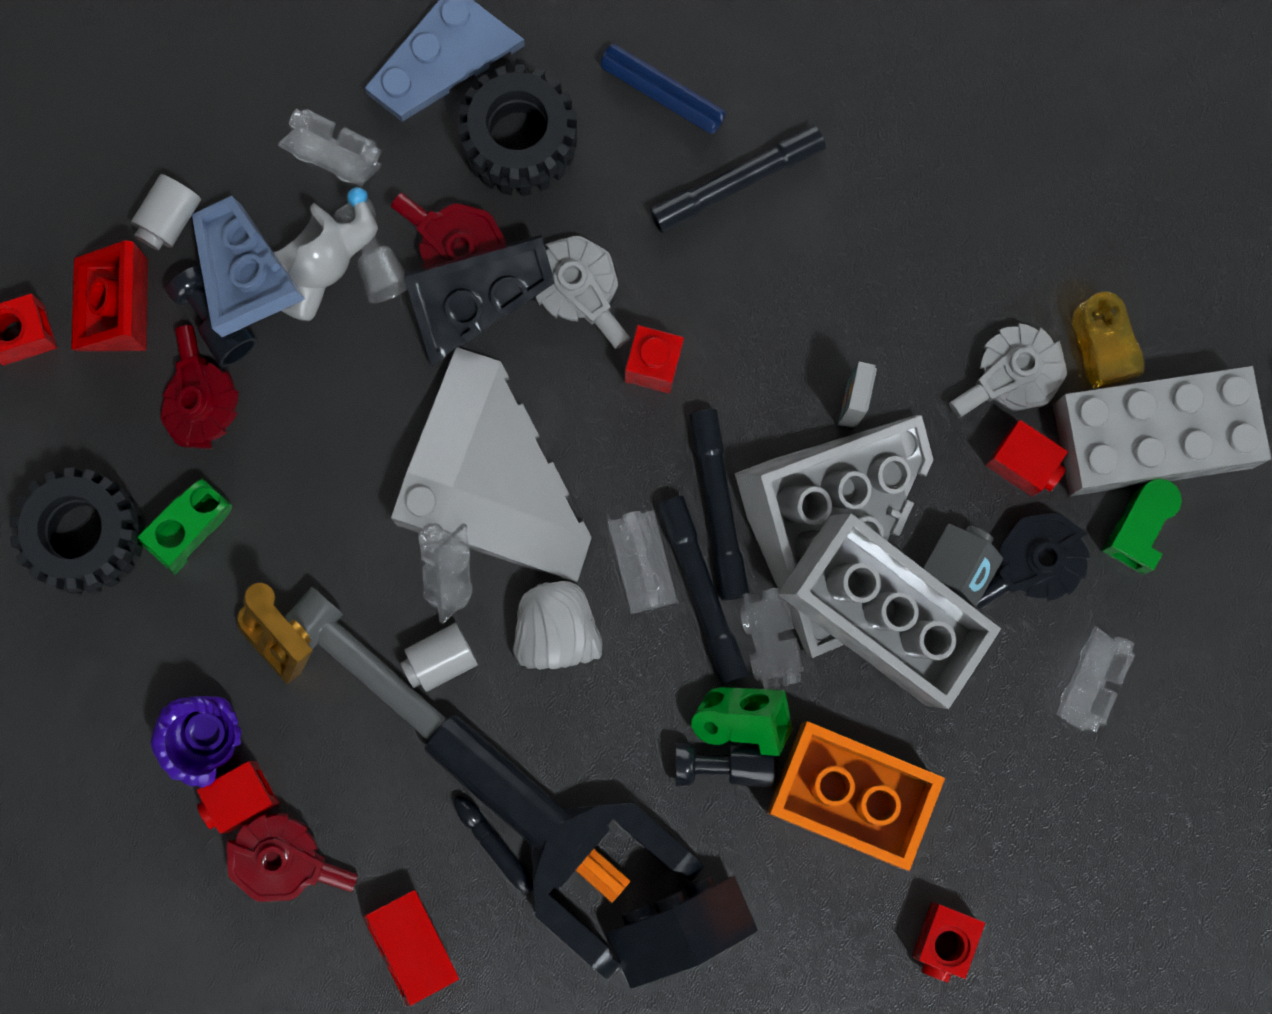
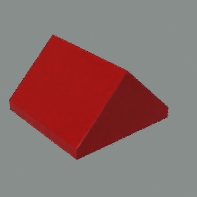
[71,240,149,351]

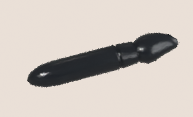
[454,796,533,893]

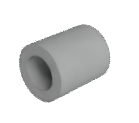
[130,174,201,251]
[400,623,478,692]

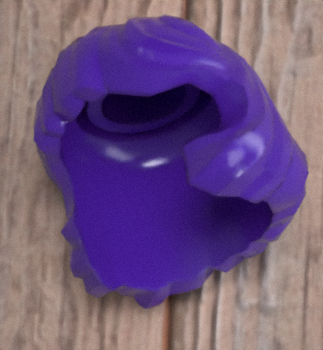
[150,696,242,788]

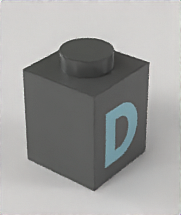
[923,524,1004,608]

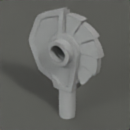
[536,236,630,349]
[949,323,1067,418]

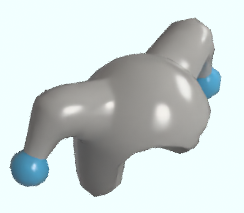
[274,187,378,321]

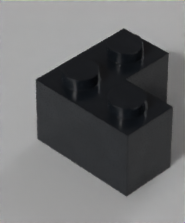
[607,875,758,989]

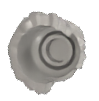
[513,581,603,670]

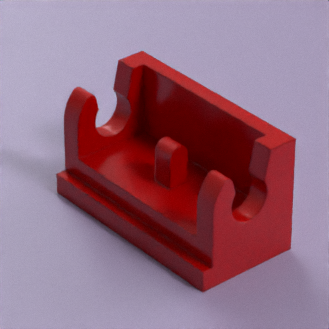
[363,890,459,1006]

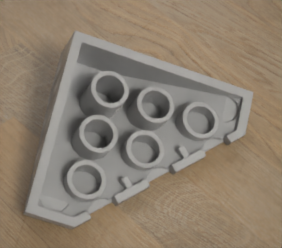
[391,347,592,583]
[735,415,934,658]

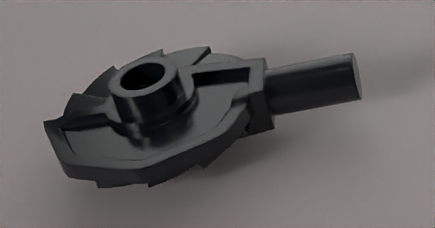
[977,513,1090,609]

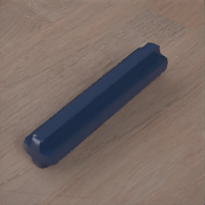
[601,44,725,134]

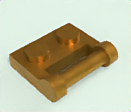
[236,583,313,685]

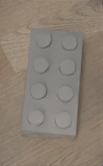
[1053,366,1271,496]
[778,513,1001,709]

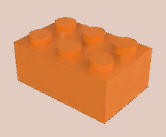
[766,721,945,871]

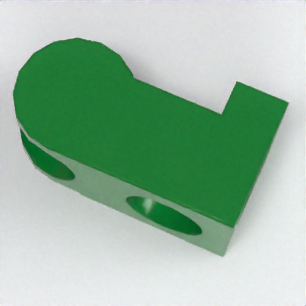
[138,479,232,575]
[1101,479,1182,575]
[691,687,793,756]

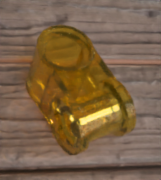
[1072,291,1144,388]

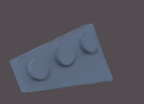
[365,0,525,122]
[192,196,305,337]

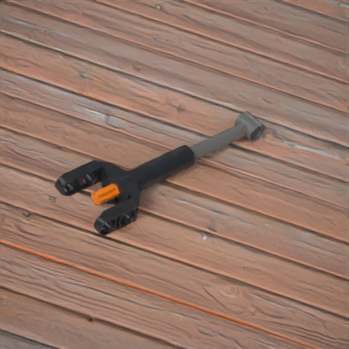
[284,587,704,980]

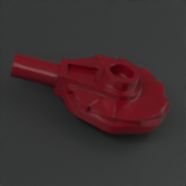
[391,192,507,268]
[161,325,239,449]
[227,812,358,902]

